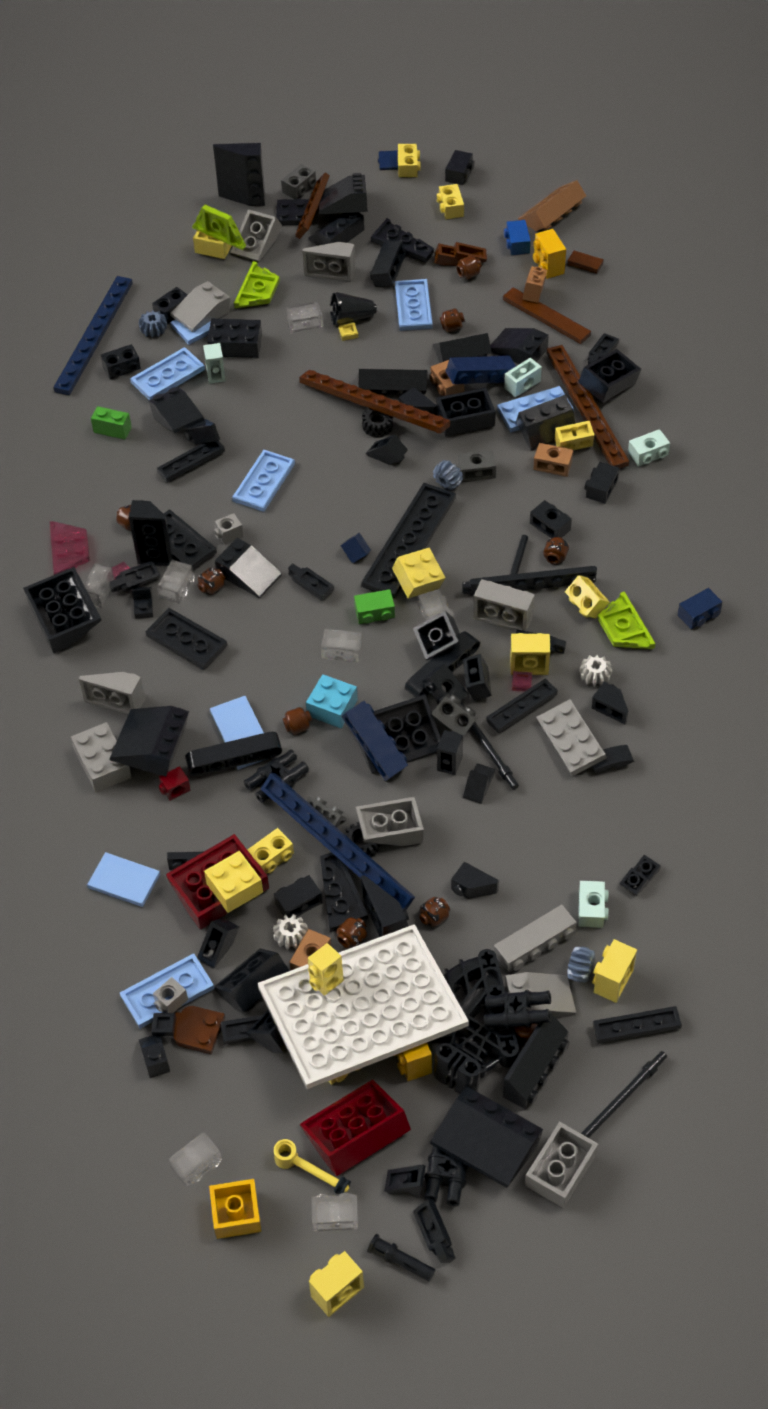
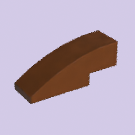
[434,242,487,266]

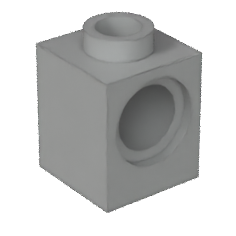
[214,513,243,545]
[153,977,188,1013]

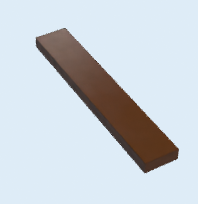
[295,172,330,239]
[503,287,591,344]

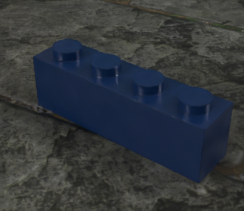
[445,356,516,384]
[341,701,408,781]

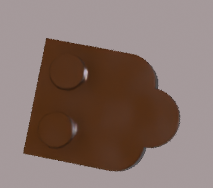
[174,1006,225,1055]

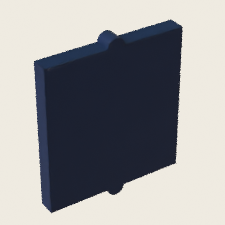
[378,150,398,170]

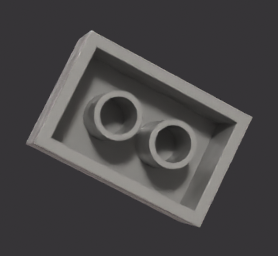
[473,579,535,631]
[71,722,132,793]
[525,1121,598,1208]

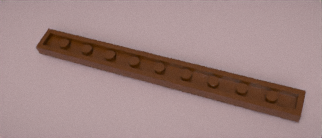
[546,345,629,468]
[299,370,450,434]

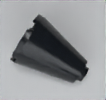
[330,292,377,326]

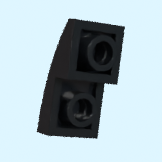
[592,745,634,774]
[620,855,661,896]

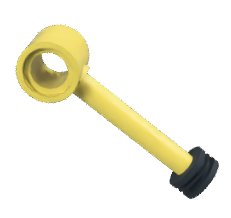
[274,1139,351,1197]

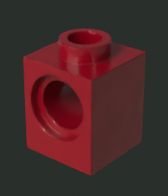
[158,766,191,801]

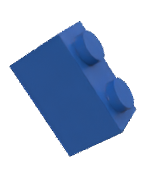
[504,220,531,255]

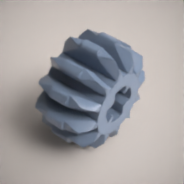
[139,310,167,338]
[433,460,463,490]
[567,947,595,983]

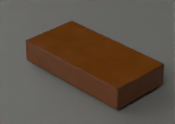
[567,250,604,274]

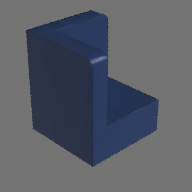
[340,532,371,563]

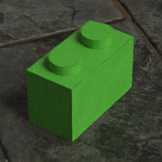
[91,406,132,440]
[354,589,395,624]

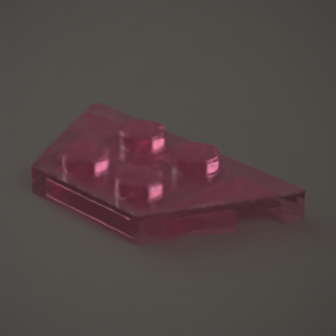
[50,521,90,575]

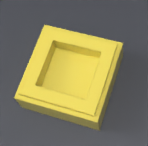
[338,323,358,341]

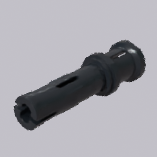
[367,1233,436,1282]

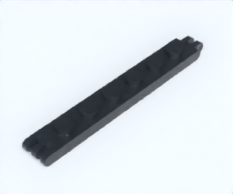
[462,566,597,596]

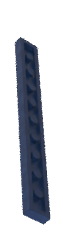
[53,276,133,396]
[261,773,415,910]

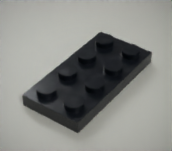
[163,509,217,572]
[145,608,227,670]

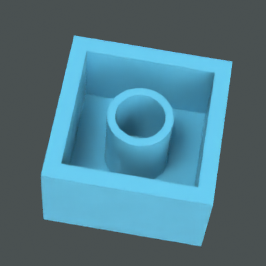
[306,674,358,729]

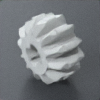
[579,655,612,687]
[273,914,308,950]

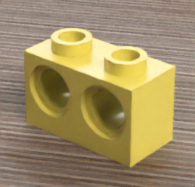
[398,144,421,177]
[436,184,464,219]
[555,421,594,450]
[565,575,610,619]
[248,828,294,874]
[308,943,344,996]

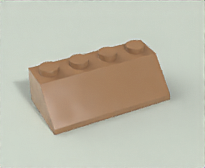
[518,180,586,231]

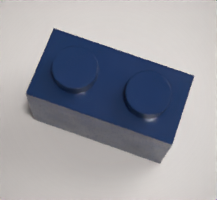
[677,587,722,630]

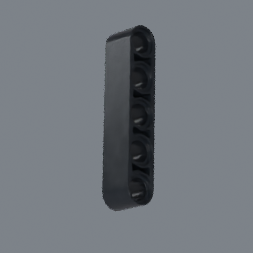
[404,631,480,697]
[185,731,282,776]

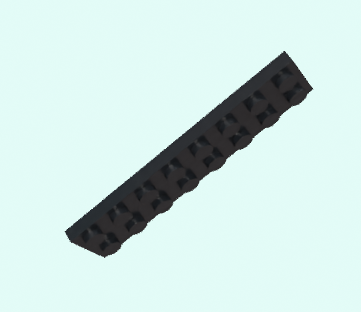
[361,483,456,599]

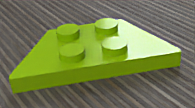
[192,205,246,250]
[234,261,280,308]
[598,591,656,649]

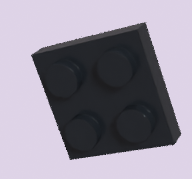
[276,199,309,225]

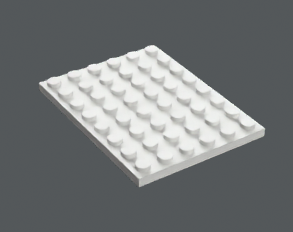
[258,924,469,1089]

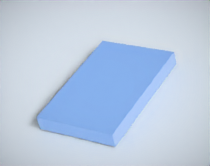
[87,852,160,907]

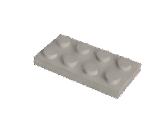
[536,699,606,776]

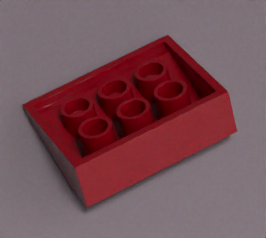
[165,834,269,930]
[300,1079,411,1176]

